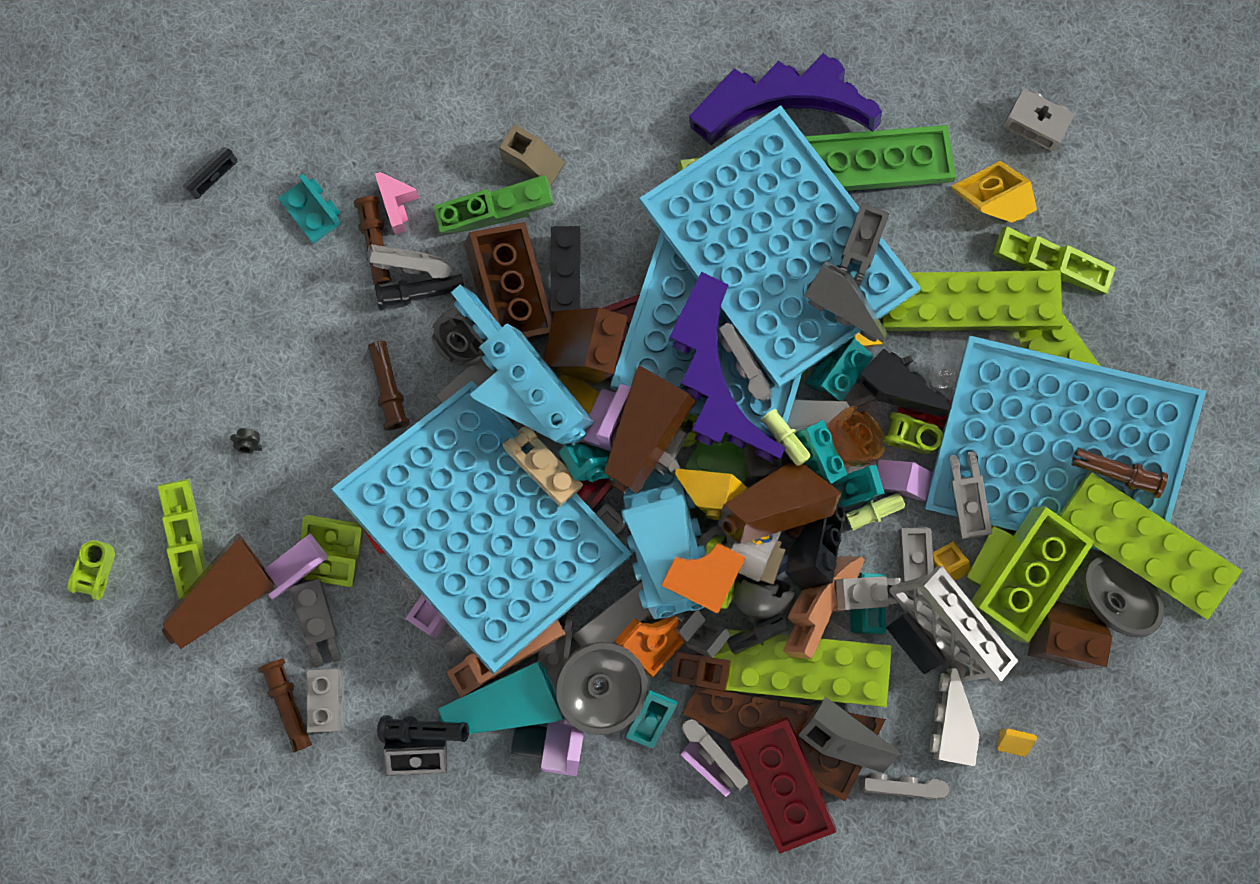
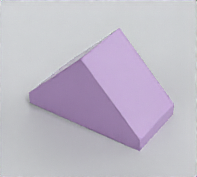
[877,460,933,502]

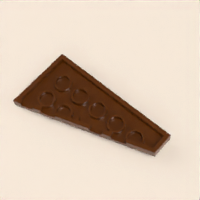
[682,687,886,801]

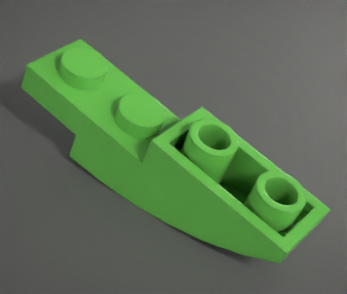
[434,175,555,234]

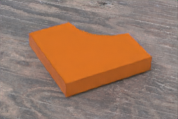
[661,543,746,614]
[614,615,684,678]

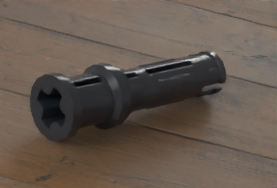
[375,273,464,311]
[377,715,469,744]

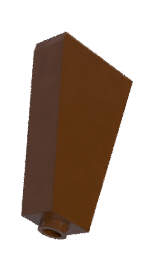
[604,365,696,494]
[718,461,841,544]
[162,533,274,649]

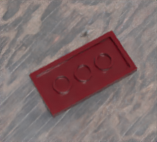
[731,717,837,854]

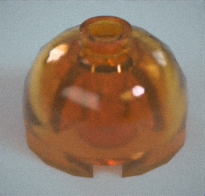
[828,406,885,467]

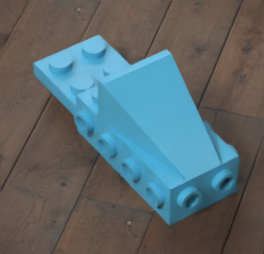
[451,285,595,445]
[621,456,706,619]

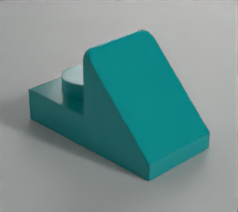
[833,465,885,508]
[625,690,677,749]

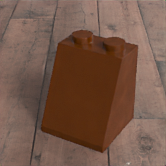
[543,308,628,384]
[1027,601,1113,669]

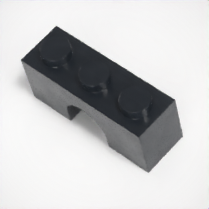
[550,226,581,319]

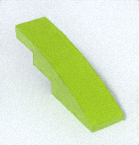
[993,226,1115,295]
[157,478,206,599]

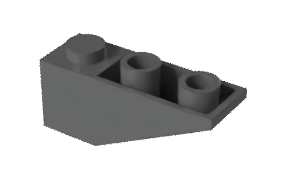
[805,261,887,342]
[798,697,901,773]

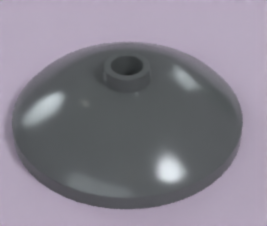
[1083,555,1164,638]
[555,642,648,735]

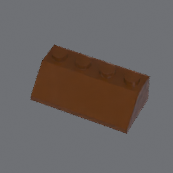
[464,222,552,343]

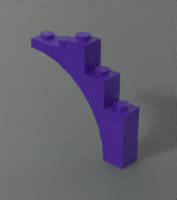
[689,53,882,145]
[669,272,785,462]

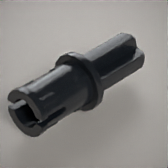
[727,613,788,654]

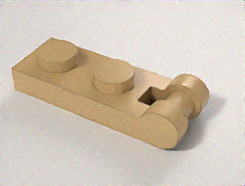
[503,426,583,507]

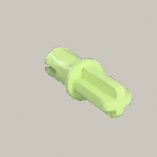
[761,409,810,466]
[845,493,905,531]

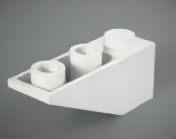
[930,668,980,766]

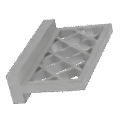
[889,566,1018,682]

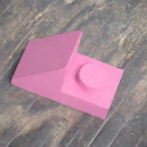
[375,172,420,235]

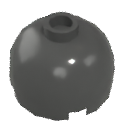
[432,307,487,366]
[734,573,796,624]

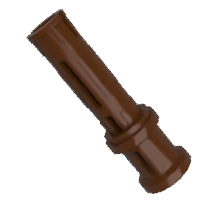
[353,196,392,285]
[368,341,410,431]
[1071,447,1168,499]
[258,658,312,753]

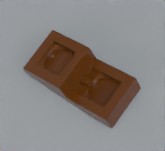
[670,651,731,691]

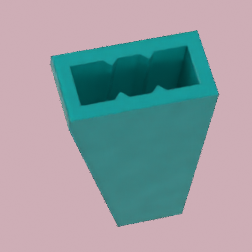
[438,661,565,734]

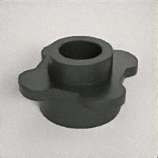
[230,428,262,454]

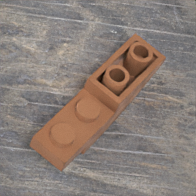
[783,556,865,659]
[447,620,565,698]

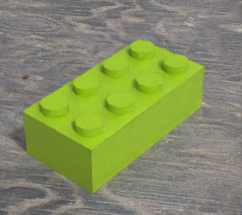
[971,507,1094,643]

